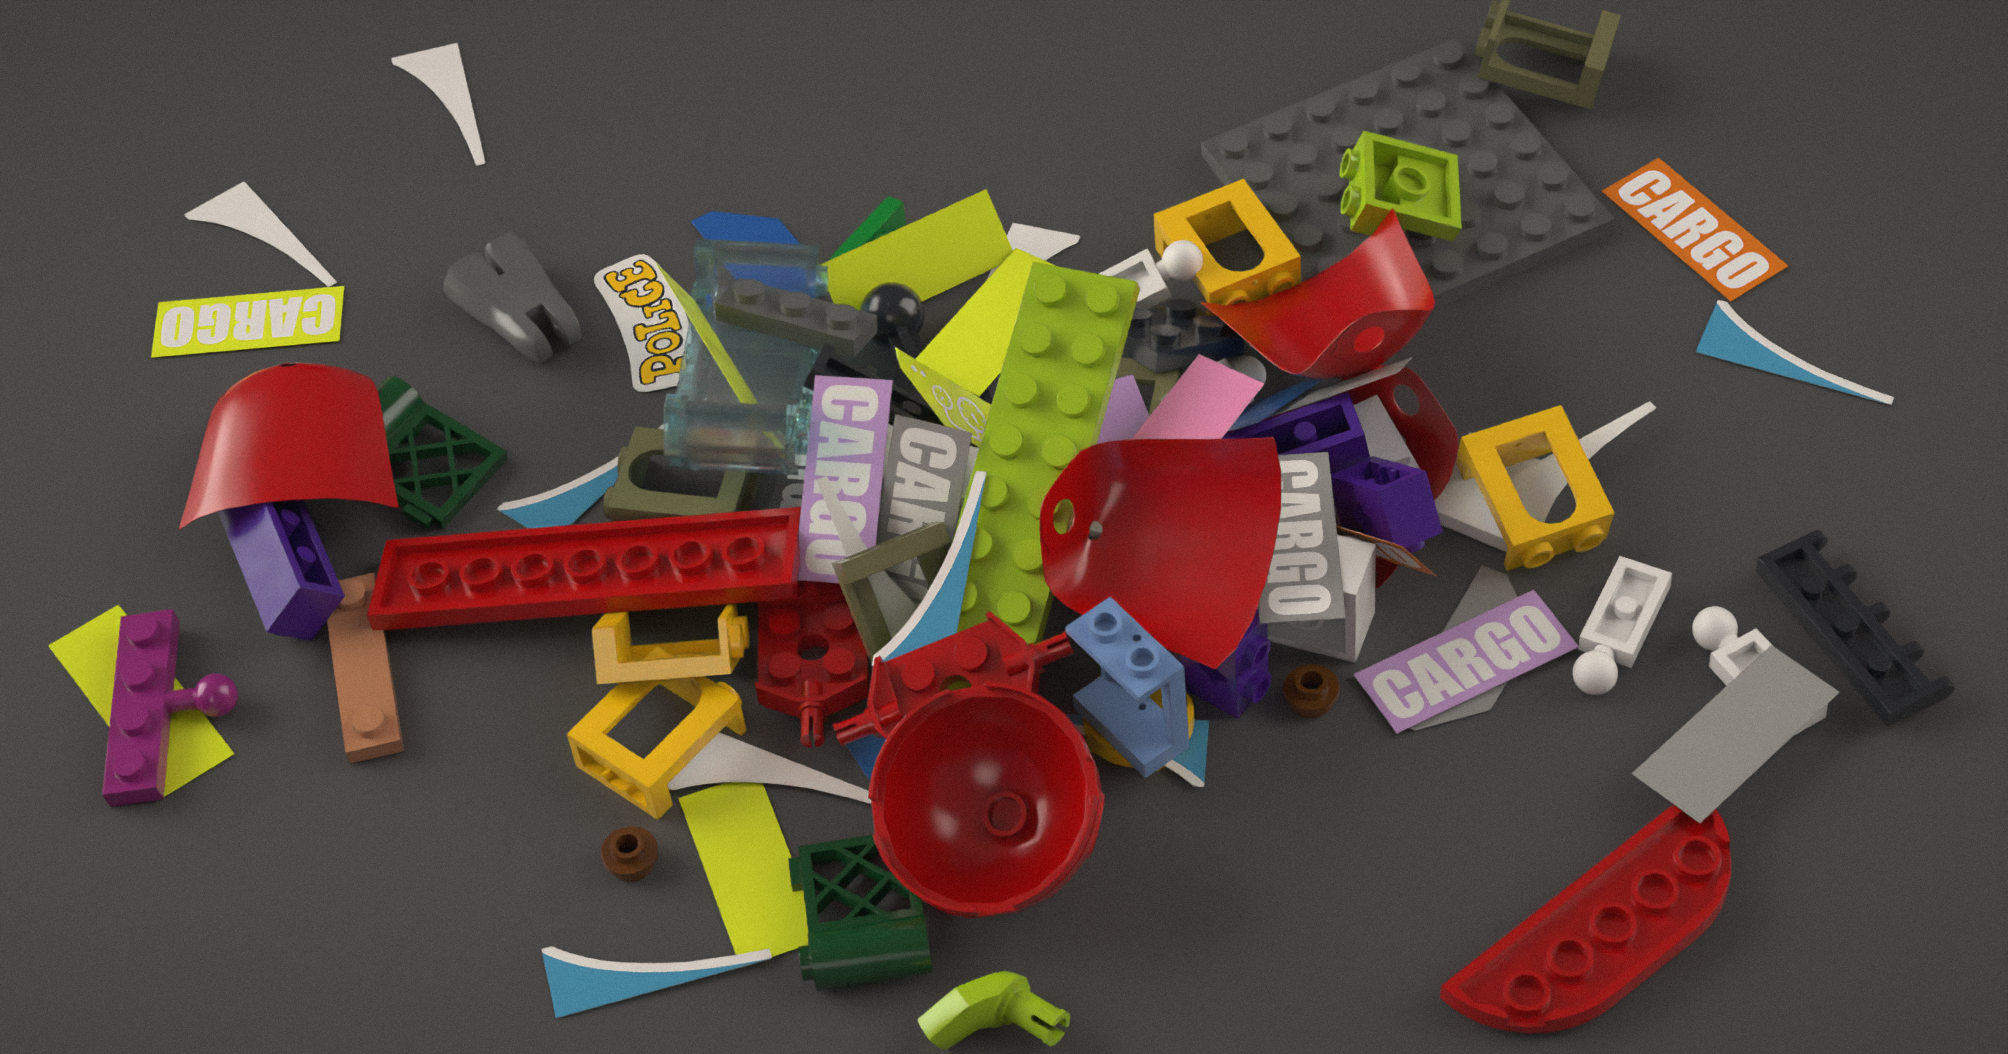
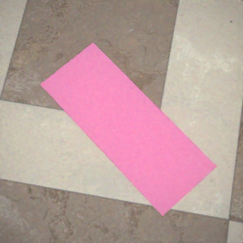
[1132,354,1264,439]

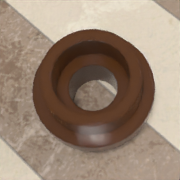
[1283,664,1340,718]
[601,826,659,882]

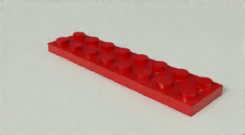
[367,507,801,630]

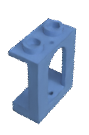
[1065,597,1189,778]

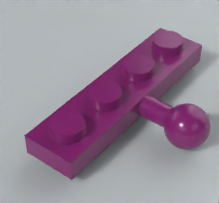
[102,609,238,807]

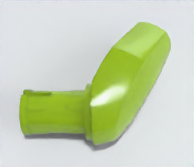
[918,971,1071,1050]

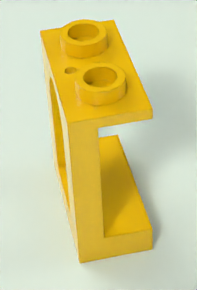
[1154,179,1301,317]
[1455,405,1615,571]
[592,603,750,684]
[567,646,747,820]

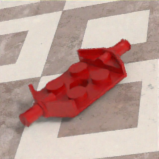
[755,580,869,748]
[833,611,1075,747]

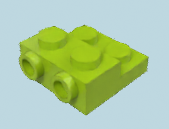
[1340,131,1462,242]

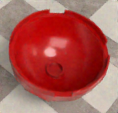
[868,682,1105,919]

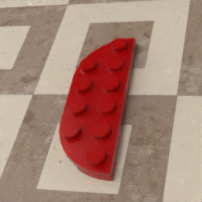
[1440,804,1731,1033]

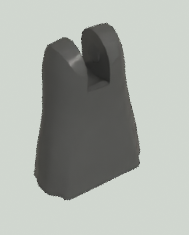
[443,231,582,364]

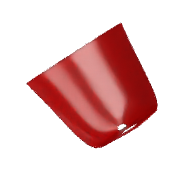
[1200,208,1435,379]
[179,362,399,530]
[1039,437,1281,669]

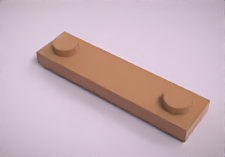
[327,572,404,764]

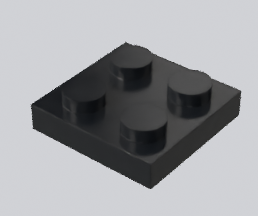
[1123,299,1245,373]

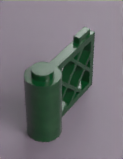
[376,376,508,530]
[788,834,933,991]

